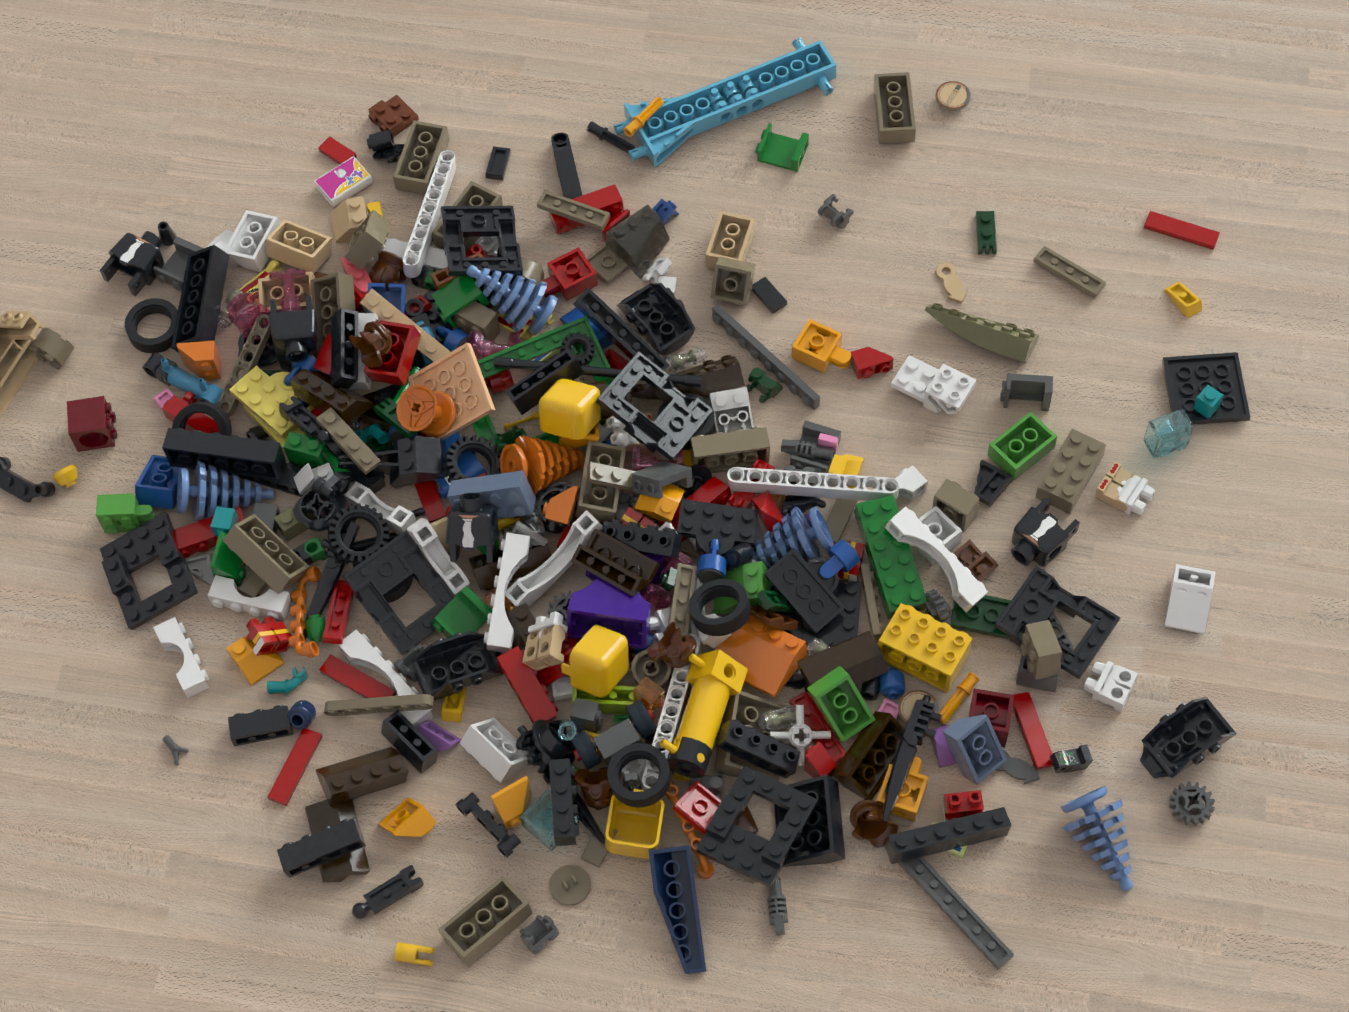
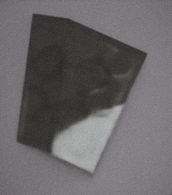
[605,205,670,279]

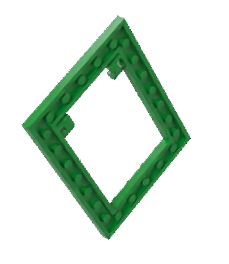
[471,316,614,452]

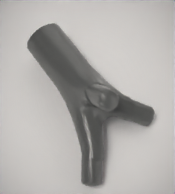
[163,735,189,765]

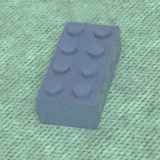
[447,471,536,519]

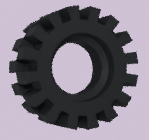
[560,332,595,366]

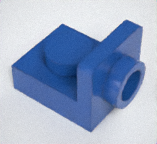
[648,198,679,227]

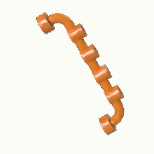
[289,566,322,659]
[666,776,714,879]

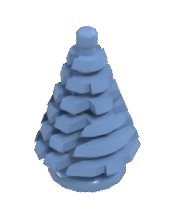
[467,265,558,335]
[177,461,275,522]
[751,506,834,568]
[1061,786,1133,891]

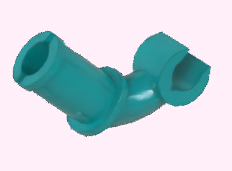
[355,424,389,444]
[267,666,308,695]

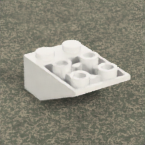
[708,387,754,433]
[1164,564,1216,634]

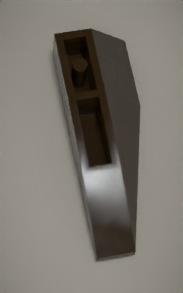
[631,355,745,400]

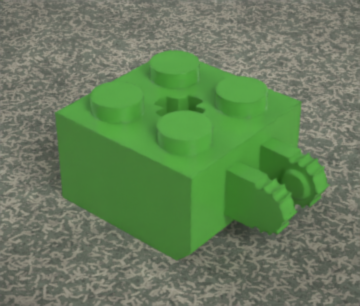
[96,493,156,534]

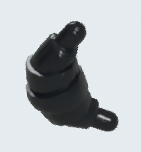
[781,495,826,516]

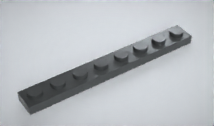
[712,304,820,410]
[884,832,1014,970]

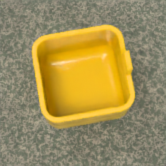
[539,379,601,440]
[561,624,629,698]
[605,789,664,859]

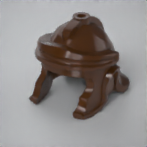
[369,251,407,292]
[349,321,392,368]
[648,622,697,668]
[573,767,613,810]
[849,800,899,848]

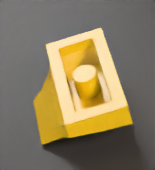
[829,454,864,489]

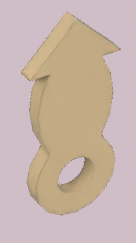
[936,262,968,304]

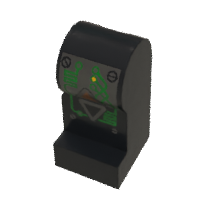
[1050,744,1093,773]

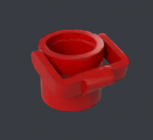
[488,369,514,395]

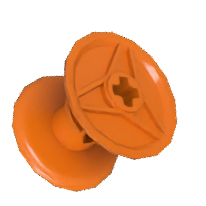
[396,384,456,437]

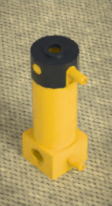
[660,649,748,778]

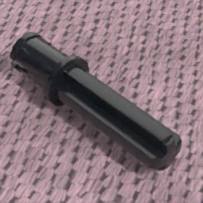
[587,121,635,154]

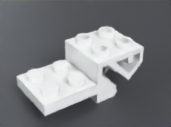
[891,355,976,414]

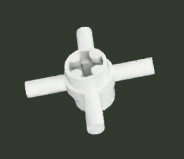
[770,705,831,766]

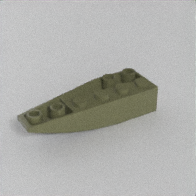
[925,303,1039,362]

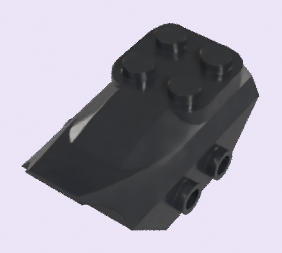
[616,282,696,355]
[412,631,503,700]
[1140,697,1237,779]

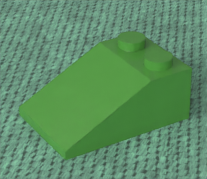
[714,561,770,616]

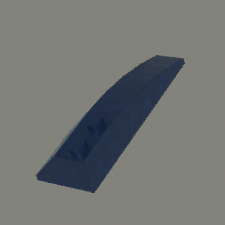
[648,845,706,974]

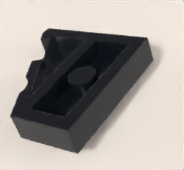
[974,460,1013,507]

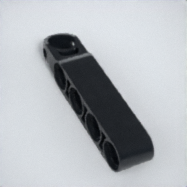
[551,132,582,199]

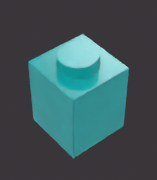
[1193,385,1223,419]
[211,506,239,537]

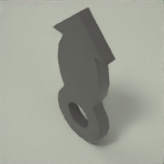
[995,750,1040,785]

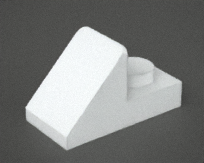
[294,463,334,495]

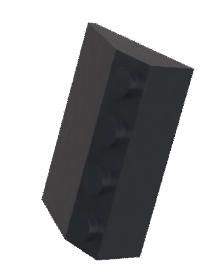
[774,775,846,867]

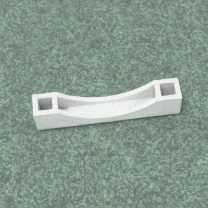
[885,506,988,613]
[505,510,603,608]
[484,533,530,653]
[338,629,433,729]

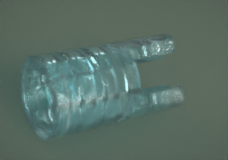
[558,718,577,741]

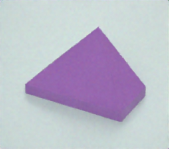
[418,720,461,752]
[930,725,957,768]

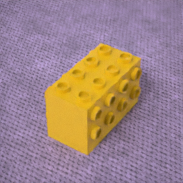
[878,603,973,693]

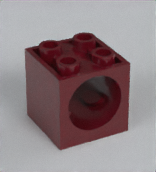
[67,396,117,452]
[969,688,1014,748]

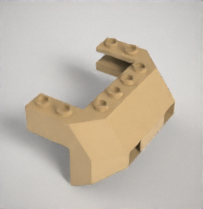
[0,311,44,419]

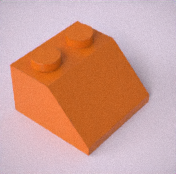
[177,341,221,381]
[542,486,580,526]

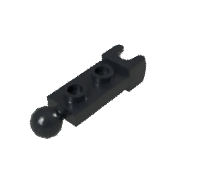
[279,396,332,444]
[352,865,424,919]

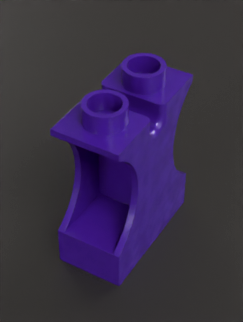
[567,545,664,649]

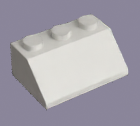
[224,210,280,272]
[460,717,529,783]

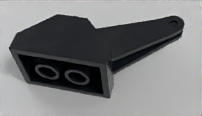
[337,436,447,488]

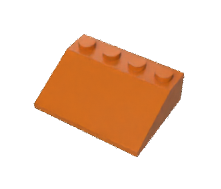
[714,615,807,698]

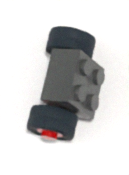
[571,700,657,770]

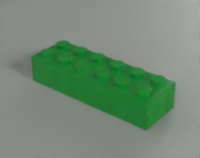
[854,495,928,619]

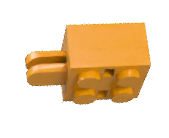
[792,319,851,373]
[877,756,929,822]

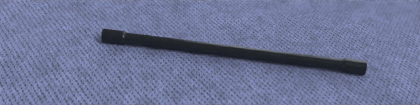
[494,356,702,387]

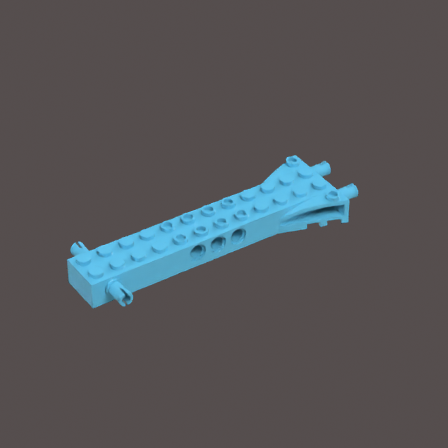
[613,38,836,167]

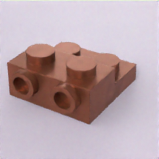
[368,95,419,137]

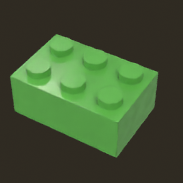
[987,412,1057,480]
[807,666,876,743]

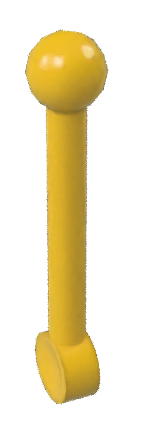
[504,412,539,430]

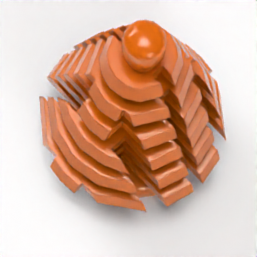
[500,435,585,494]

